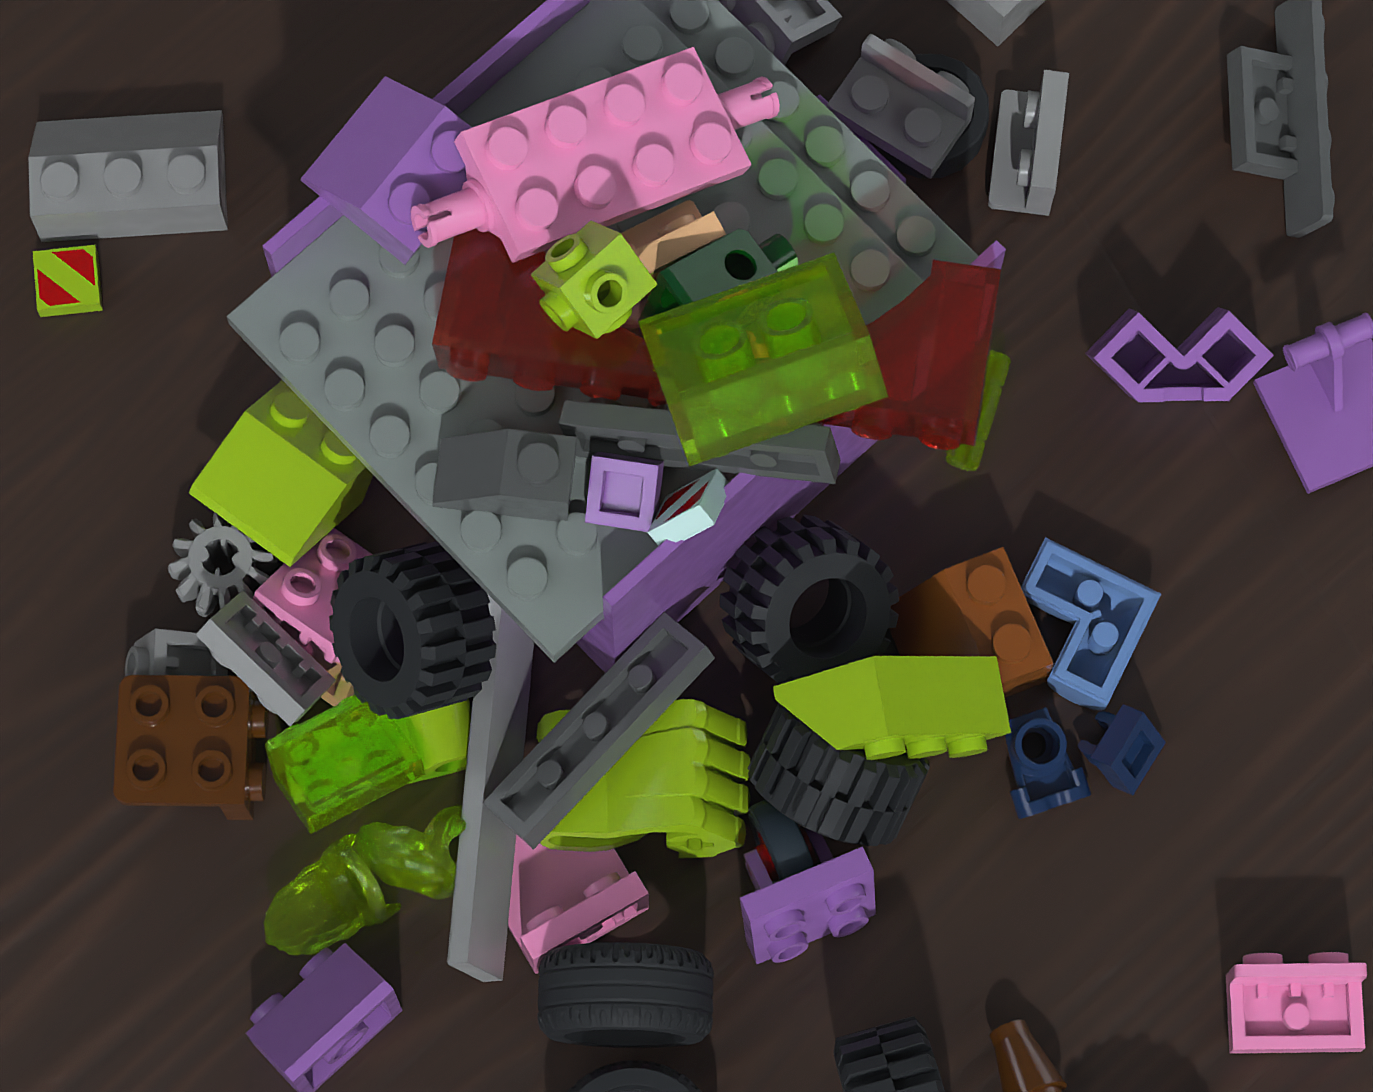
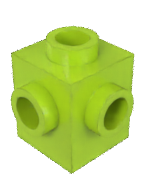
[530,220,658,339]

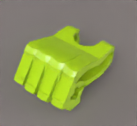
[537,699,751,858]

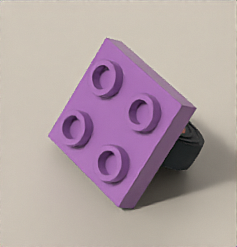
[740,799,876,965]

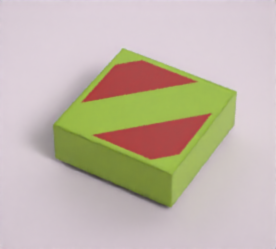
[33,245,103,317]

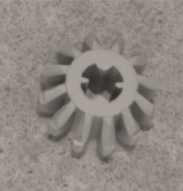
[168,512,279,617]

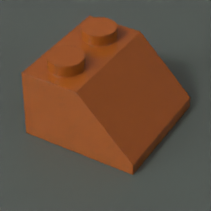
[887,547,1054,698]

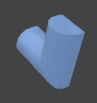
[1021,537,1161,711]

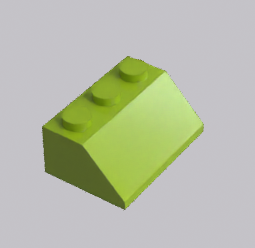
[773,656,1011,760]

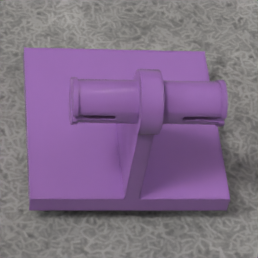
[1253,312,1373,494]

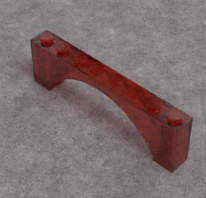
[432,228,1001,450]

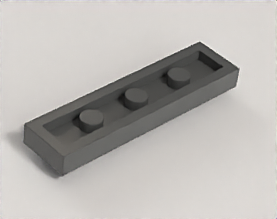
[559,398,841,484]
[483,612,715,850]

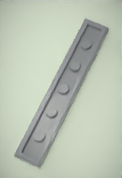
[447,593,534,982]

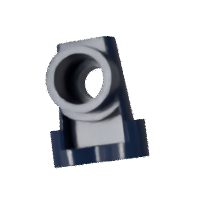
[1005,707,1092,819]

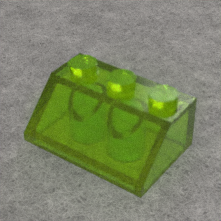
[638,252,888,467]

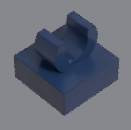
[1077,704,1166,795]

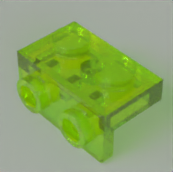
[265,695,425,834]

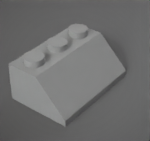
[28,110,228,242]

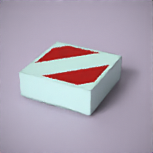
[647,468,729,546]

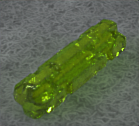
[946,349,1011,471]

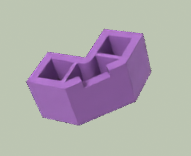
[1085,307,1274,402]

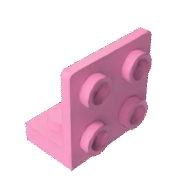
[253,528,373,711]
[508,835,649,974]

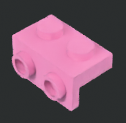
[1226,952,1367,1053]

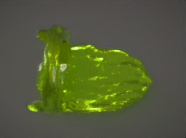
[352,804,466,899]
[264,833,402,955]

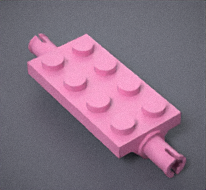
[411,47,780,263]

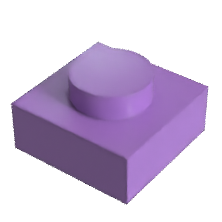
[585,452,664,532]

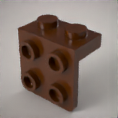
[113,675,269,820]

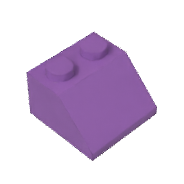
[301,76,472,265]
[246,943,402,1092]

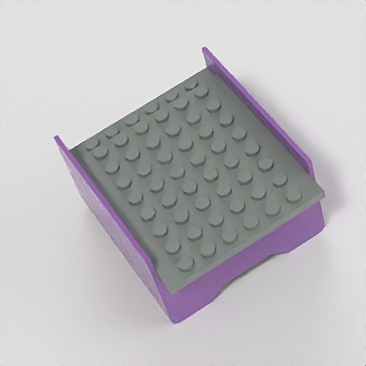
[227,0,1006,673]

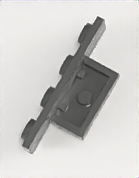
[1227,0,1335,238]

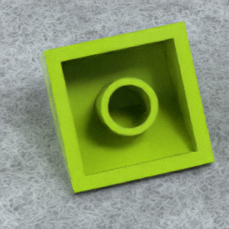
[189,380,373,567]

